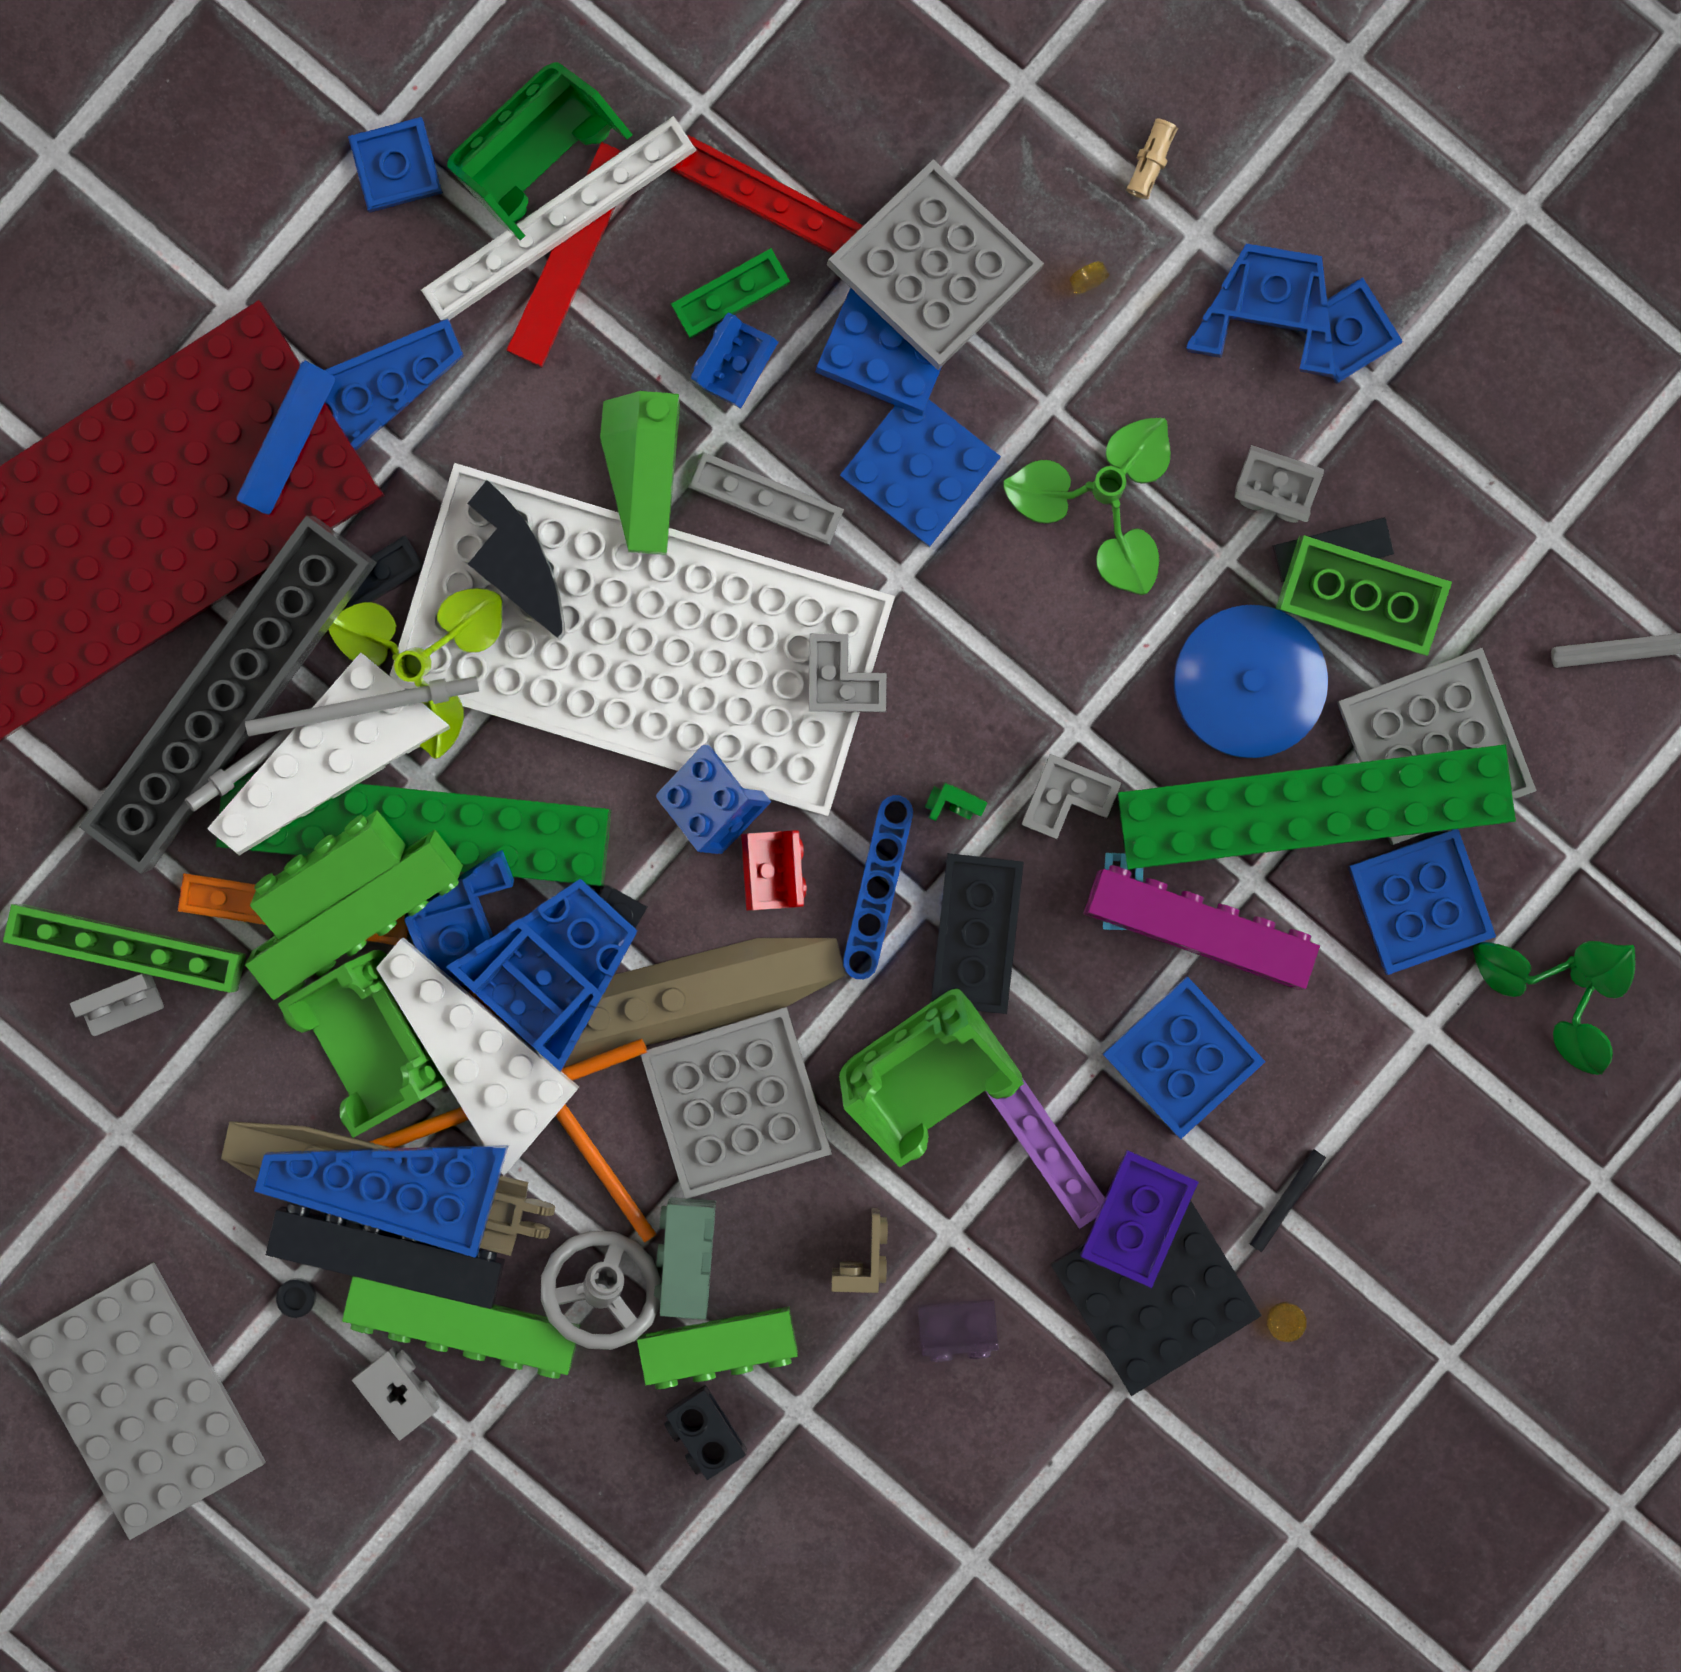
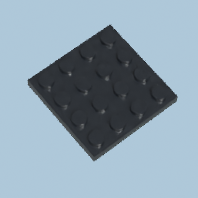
[1051,1200,1262,1396]

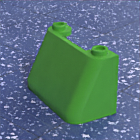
[278,950,447,1138]
[839,989,1024,1167]

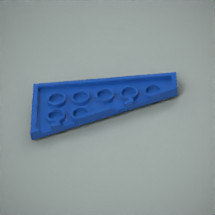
[325,319,464,450]
[254,1145,509,1258]

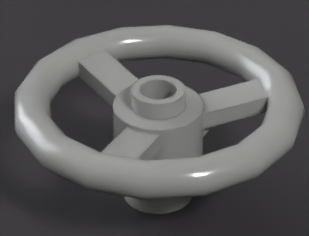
[540,1231,661,1350]

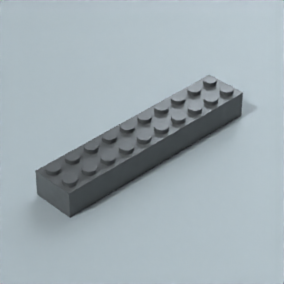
[79,516,377,873]

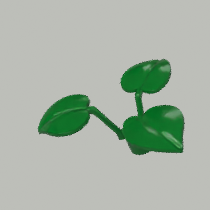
[1473,941,1635,1075]

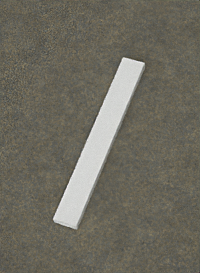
[421,116,697,321]

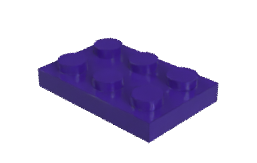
[1080,1149,1198,1288]

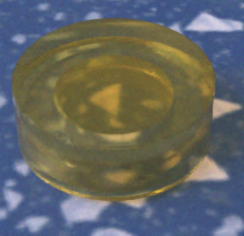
[1069,261,1110,294]
[1267,1302,1307,1342]

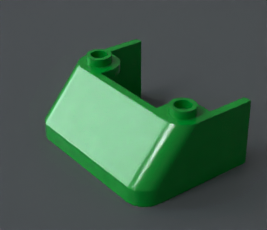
[447,62,633,241]

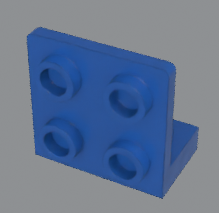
[656,745,771,854]

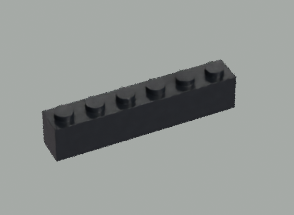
[265,1202,505,1309]

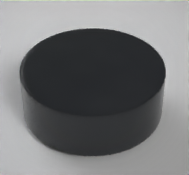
[276,1278,316,1318]

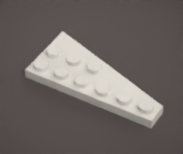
[207,653,450,855]
[376,937,579,1176]

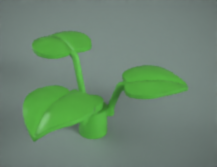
[1003,418,1171,595]

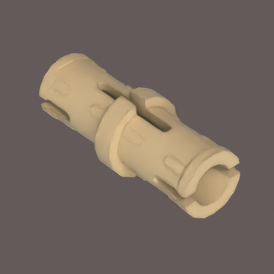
[1126,119,1178,200]

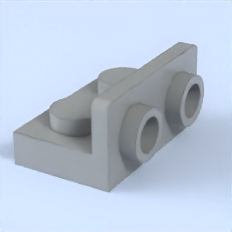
[70,974,164,1036]

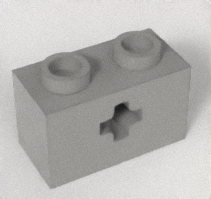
[352,1347,440,1441]

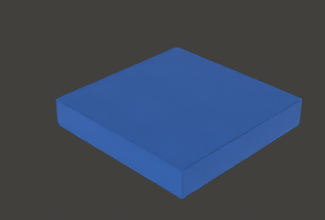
[348,117,443,213]
[1304,277,1403,384]

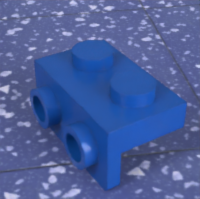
[691,312,779,409]

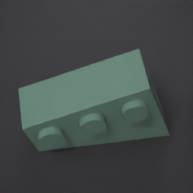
[654,1197,716,1320]

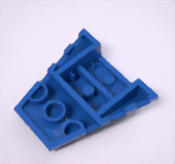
[446,879,638,1072]

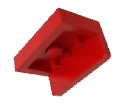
[741,830,807,911]

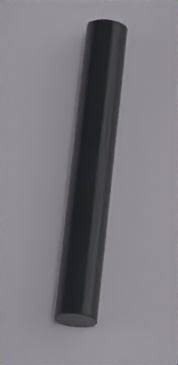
[1249,1149,1326,1252]

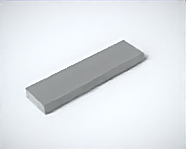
[688,452,844,546]

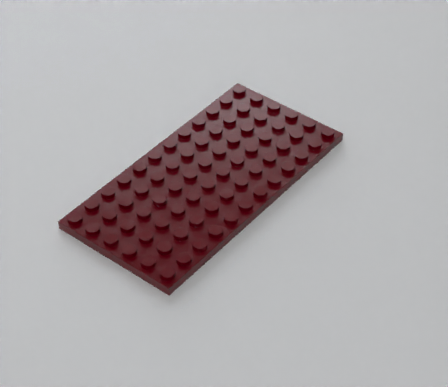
[0,300,385,742]

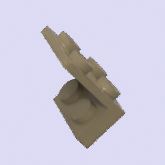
[831,1208,888,1293]

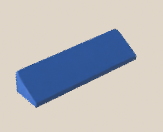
[236,360,335,515]

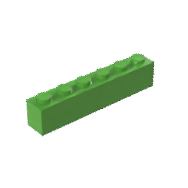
[245,830,463,1000]
[3,904,246,993]
[342,1276,581,1379]

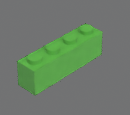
[250,810,406,939]
[637,1306,798,1389]

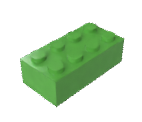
[1276,535,1452,656]

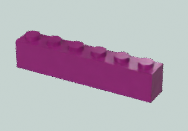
[1083,865,1320,990]

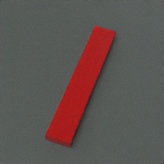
[670,135,863,255]
[507,142,622,368]

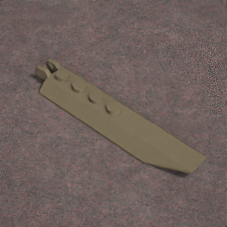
[510,938,846,1067]
[221,1121,555,1256]

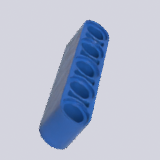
[843,795,913,980]

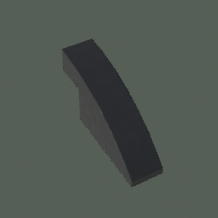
[467,480,565,640]

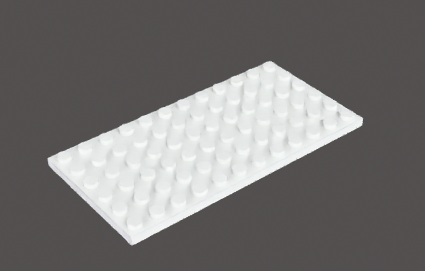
[390,463,895,816]

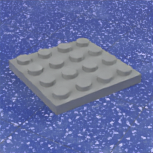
[827,159,1044,370]
[1337,648,1536,845]
[641,1007,832,1199]

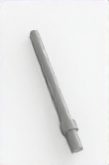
[245,676,479,736]
[185,727,295,811]

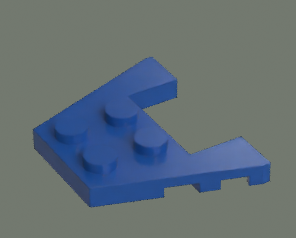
[1187,243,1336,378]
[404,850,514,986]

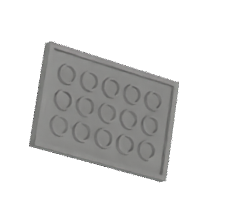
[17,1262,266,1540]

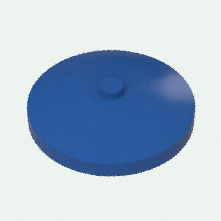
[1173,605,1328,758]

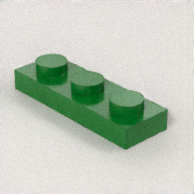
[671,248,790,339]

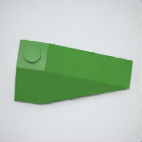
[600,391,680,555]

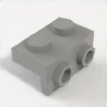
[1235,445,1324,523]

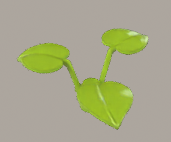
[328,588,503,759]

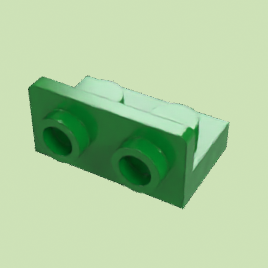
[925,781,988,821]

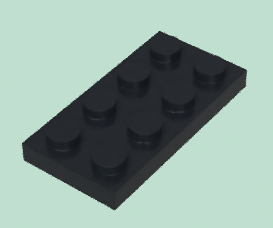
[931,853,1024,1014]

